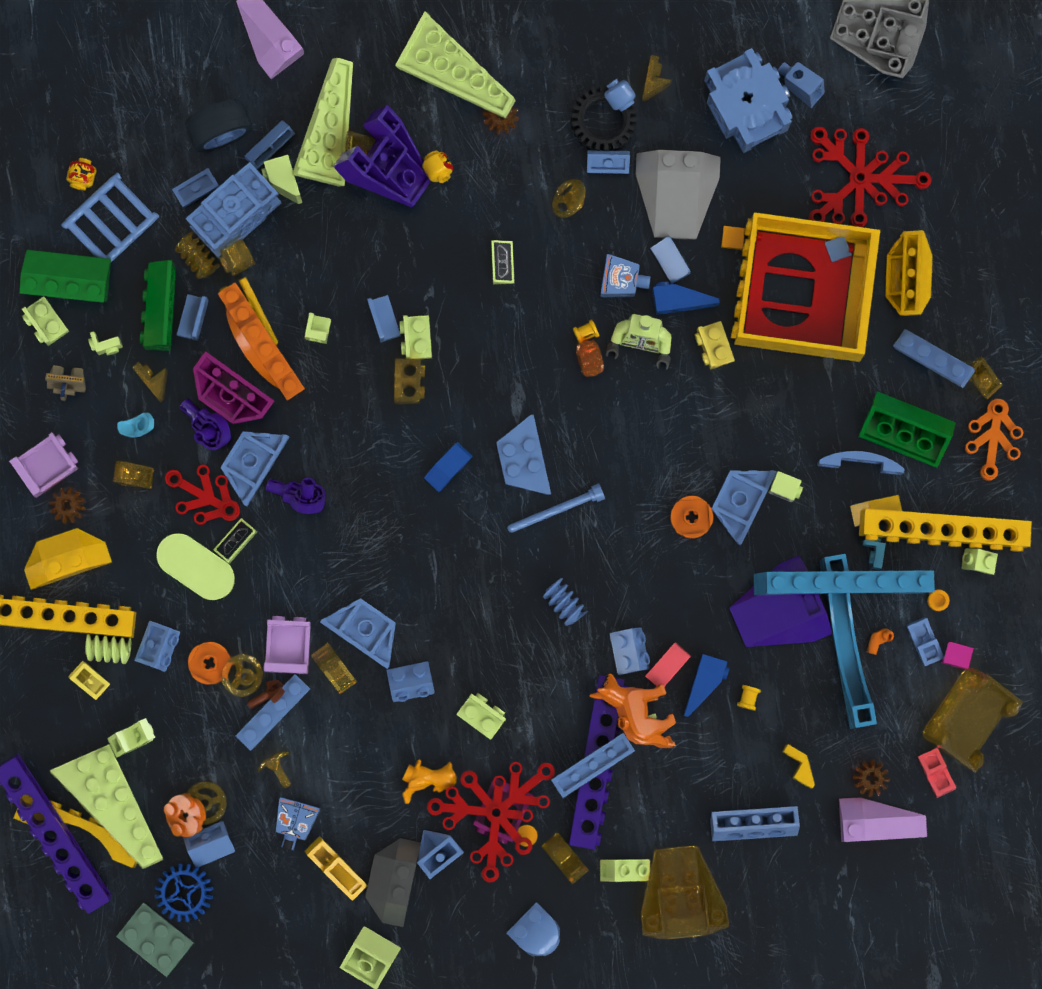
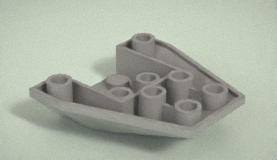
[830,0,929,79]

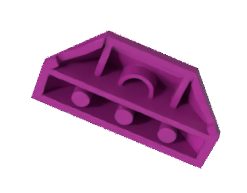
[193,351,275,424]

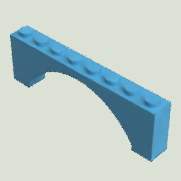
[819,554,877,729]
[754,571,935,595]

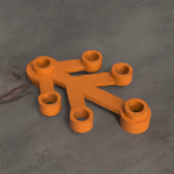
[965,399,1023,481]

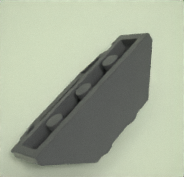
[365,838,421,927]

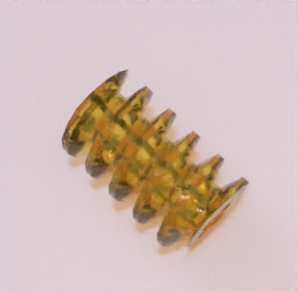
[175,232,220,279]

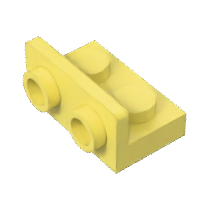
[695,321,735,370]

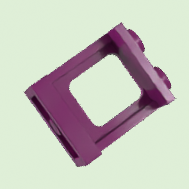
[473,779,533,845]

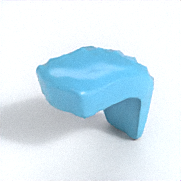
[117,413,154,438]

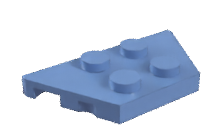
[496,415,551,495]
[221,431,290,507]
[712,470,777,546]
[320,598,396,669]

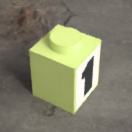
[768,471,803,502]

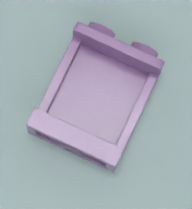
[9,432,78,498]
[264,616,311,674]

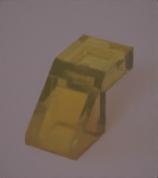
[311,643,357,694]
[542,833,589,884]

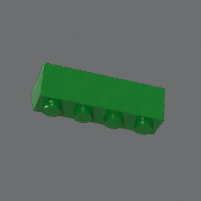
[19,250,111,303]
[140,260,176,351]
[858,391,956,468]

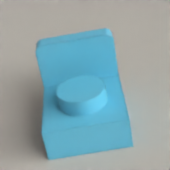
[862,538,886,570]

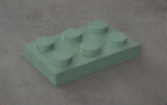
[116,903,194,977]

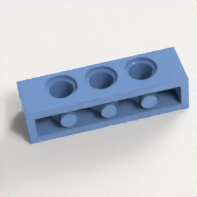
[710,806,800,841]

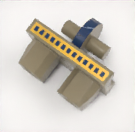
[45,365,86,401]

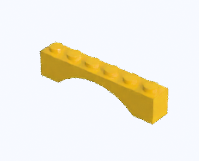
[14,795,137,868]

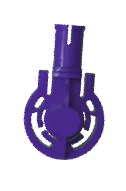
[179,398,231,450]
[266,477,326,514]

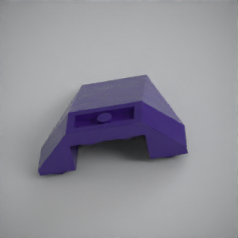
[729,556,833,647]

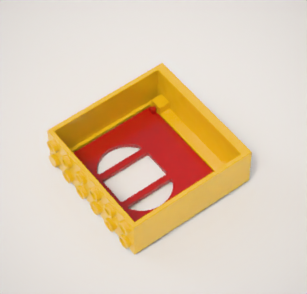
[731,213,880,362]

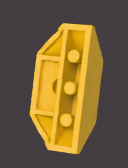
[885,230,932,316]
[24,528,112,590]

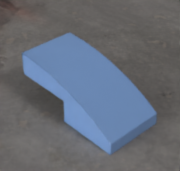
[906,617,944,666]

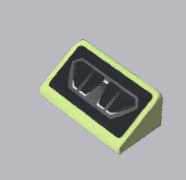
[491,240,514,284]
[213,518,257,564]

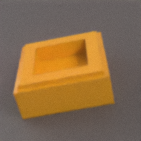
[721,226,745,250]

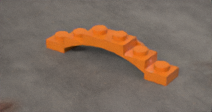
[218,282,305,401]

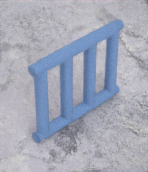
[61,173,159,262]

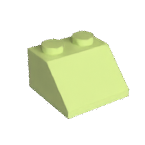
[261,155,302,204]
[340,926,401,989]

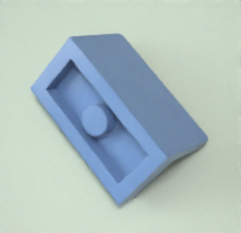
[177,294,209,341]
[367,295,401,342]
[183,821,235,867]

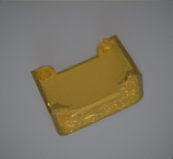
[923,668,1023,773]

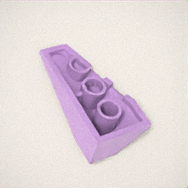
[236,0,304,79]
[839,798,927,842]

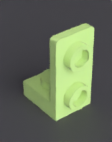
[600,859,650,882]

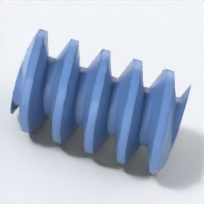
[543,578,588,626]

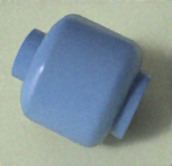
[604,79,635,111]

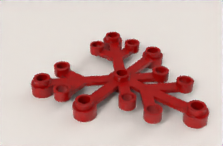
[808,127,931,228]
[427,762,555,882]

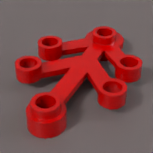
[165,465,240,525]

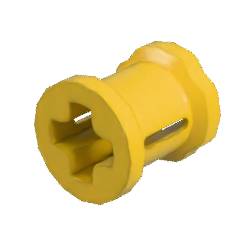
[573,319,600,345]
[737,685,761,711]

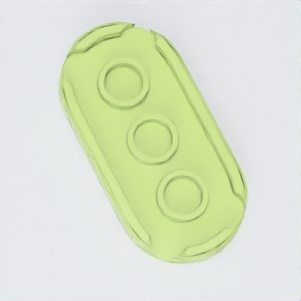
[157,534,235,600]

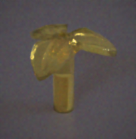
[257,751,291,788]

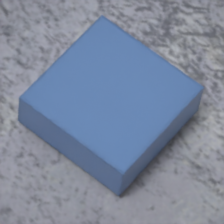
[825,237,852,262]

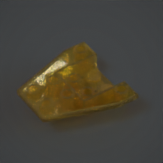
[641,845,729,940]

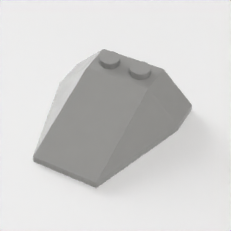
[636,150,720,239]

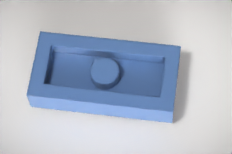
[587,150,630,174]
[172,168,219,209]

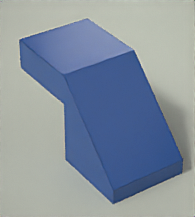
[424,442,473,492]

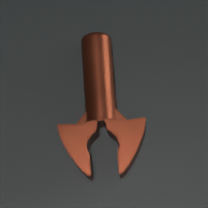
[247,680,285,709]

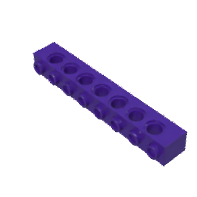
[569,675,628,850]
[0,753,112,914]

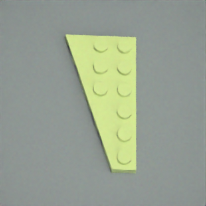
[395,12,516,119]
[292,58,353,186]
[50,745,163,869]

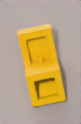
[850,495,902,527]
[782,744,815,789]

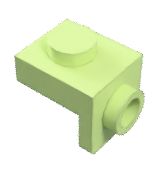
[88,331,123,355]
[961,548,998,575]

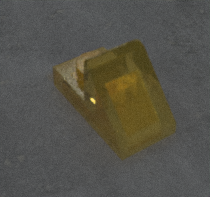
[642,55,672,101]
[969,356,1002,399]
[132,362,168,403]
[113,461,154,489]

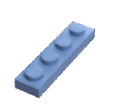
[893,329,975,388]
[236,674,310,751]
[551,733,635,798]

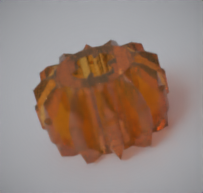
[483,108,519,135]
[576,340,604,377]
[49,488,86,524]
[853,760,890,797]

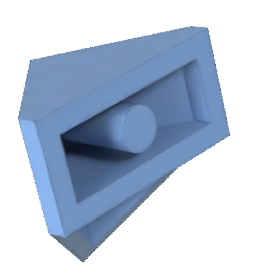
[417,830,464,879]

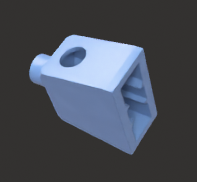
[778,62,825,108]

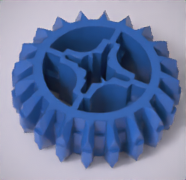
[155,864,213,922]

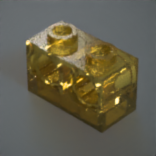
[219,239,255,276]
[394,359,425,404]

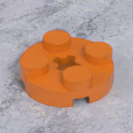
[670,496,713,539]
[188,642,231,685]
[164,793,206,837]

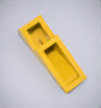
[304,836,368,901]

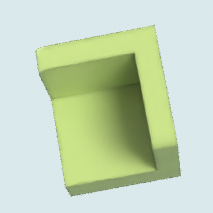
[305,313,331,344]

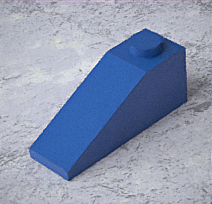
[652,282,720,315]
[683,654,730,717]

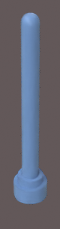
[508,483,605,532]

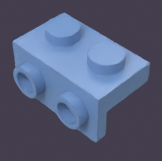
[610,628,650,675]
[387,661,435,702]

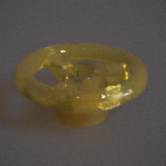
[552,179,586,218]
[222,654,263,697]
[186,782,227,825]

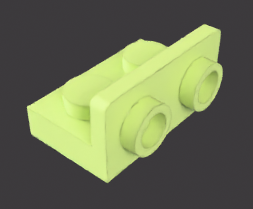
[22,297,69,346]
[400,315,432,360]
[456,693,506,740]

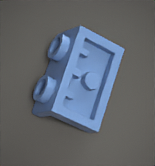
[134,621,180,672]

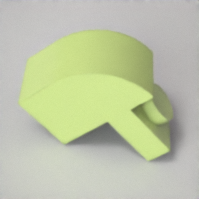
[107,718,155,758]

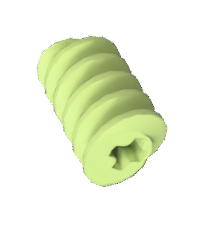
[85,634,131,664]

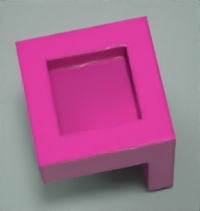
[941,642,974,670]

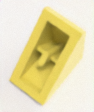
[68,661,110,700]

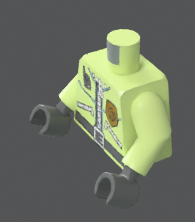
[606,314,671,370]

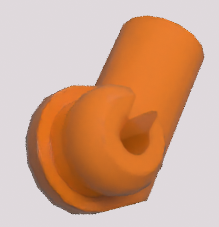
[866,628,894,655]

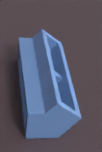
[244,120,295,169]

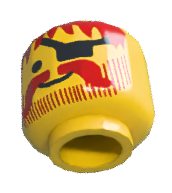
[422,151,453,183]
[66,158,96,191]

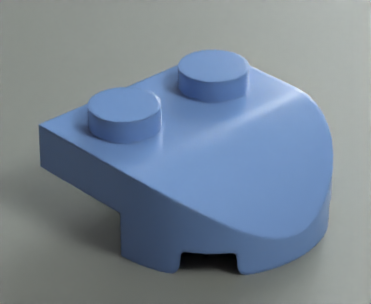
[507,902,560,956]

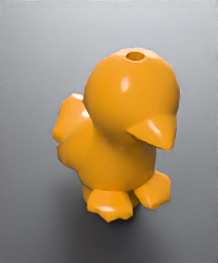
[402,759,457,804]

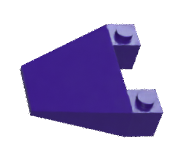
[333,105,431,207]

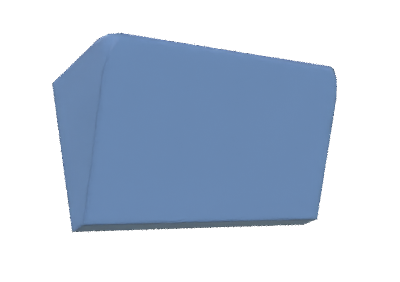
[650,236,691,284]

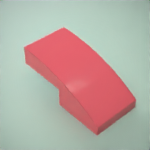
[645,642,691,687]
[918,748,956,798]

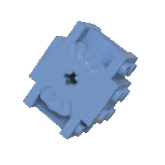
[704,48,792,153]
[186,162,281,259]

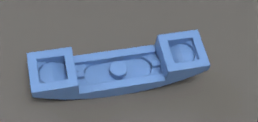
[817,451,904,475]

